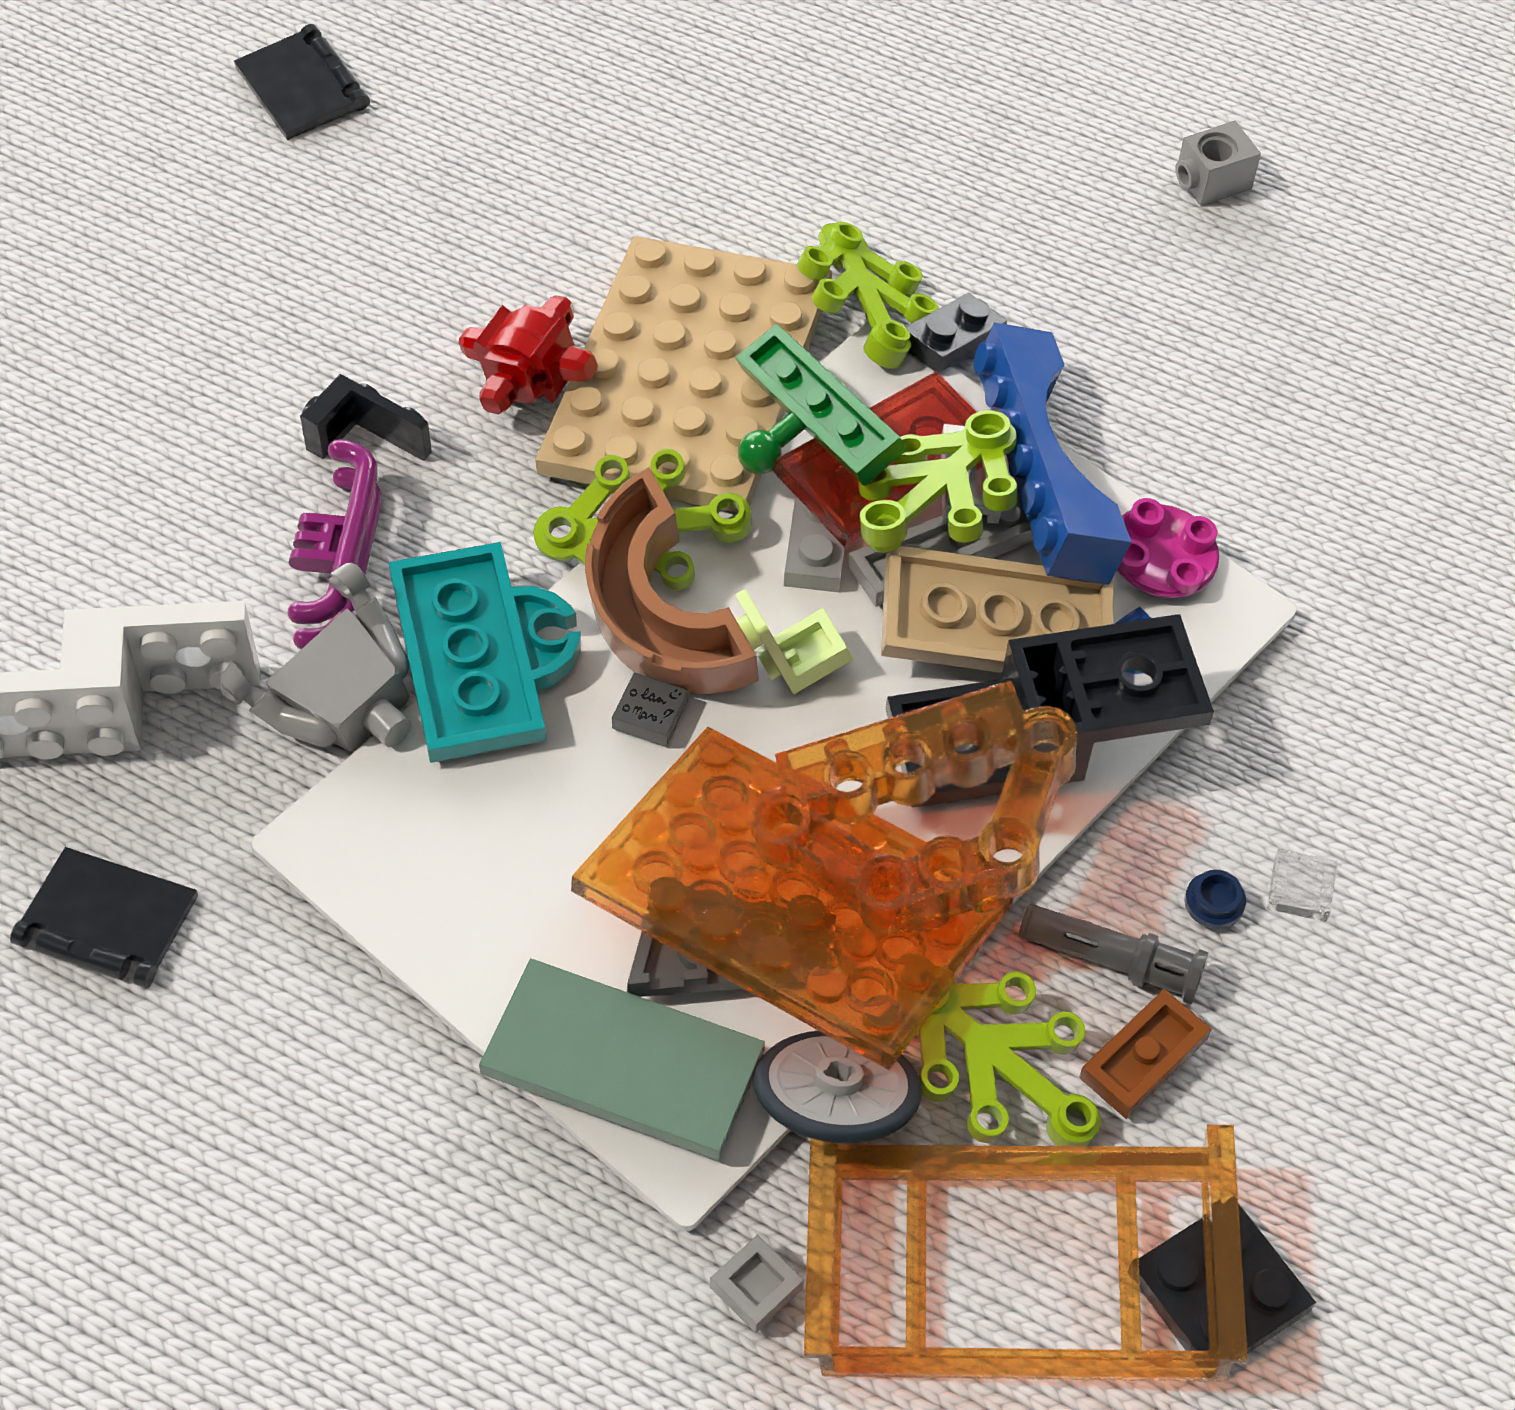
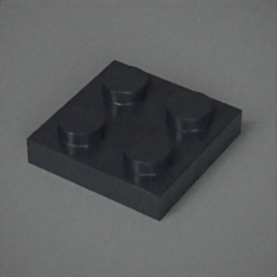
[1127,1197,1316,1380]

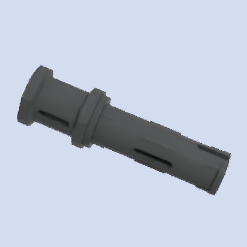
[1018,903,1209,1005]

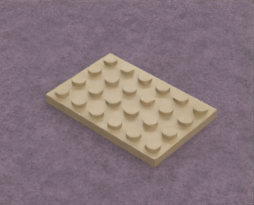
[535,236,832,513]

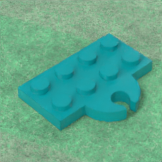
[388,542,581,763]

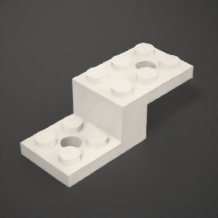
[0,601,260,759]

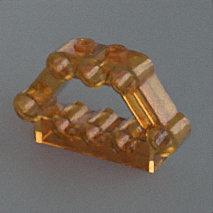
[751,680,1077,935]

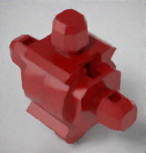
[458,295,598,415]

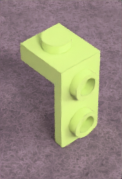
[736,589,854,694]

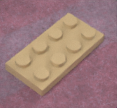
[881,546,1114,673]

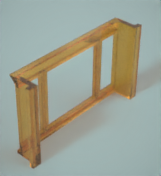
[804,1125,1248,1382]

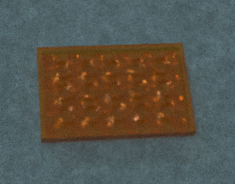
[571,727,1016,1070]

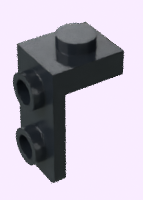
[300,374,432,461]

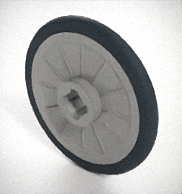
[754,1030,922,1143]

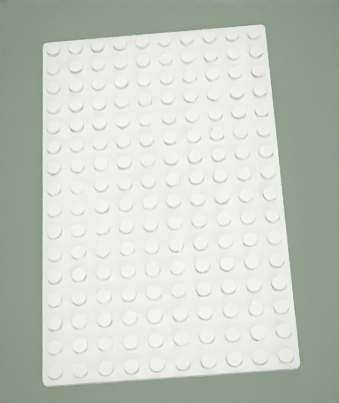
[251,321,1296,1231]

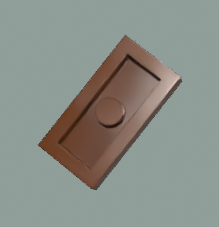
[1079,989,1212,1119]

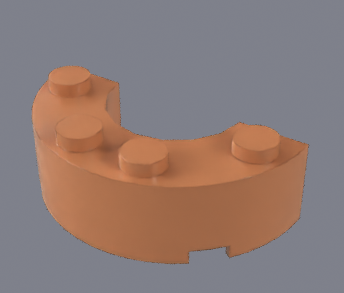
[585,467,759,694]

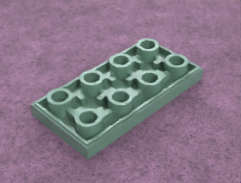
[479,958,765,1161]

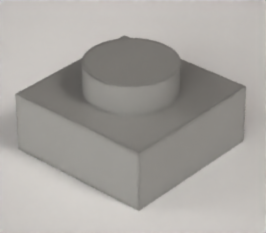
[710,1234,804,1333]

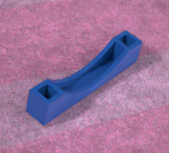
[974,322,1132,585]

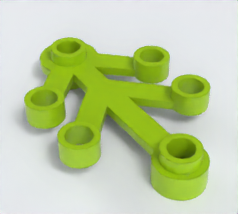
[797,221,939,368]
[858,410,1017,552]
[533,449,752,590]
[896,967,1101,1151]

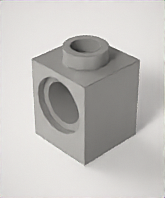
[1175,120,1261,207]

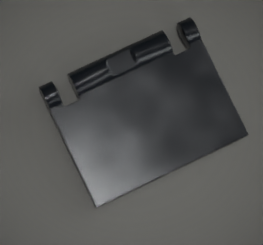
[234,24,370,140]
[10,847,198,988]

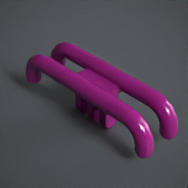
[287,439,382,649]

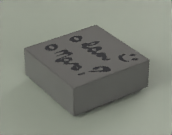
[612,672,688,747]

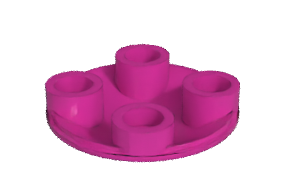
[1117,498,1219,598]

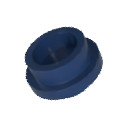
[1184,870,1246,929]

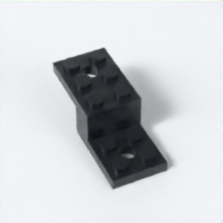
[885,614,1214,808]

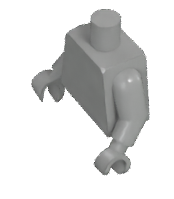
[220,563,412,751]

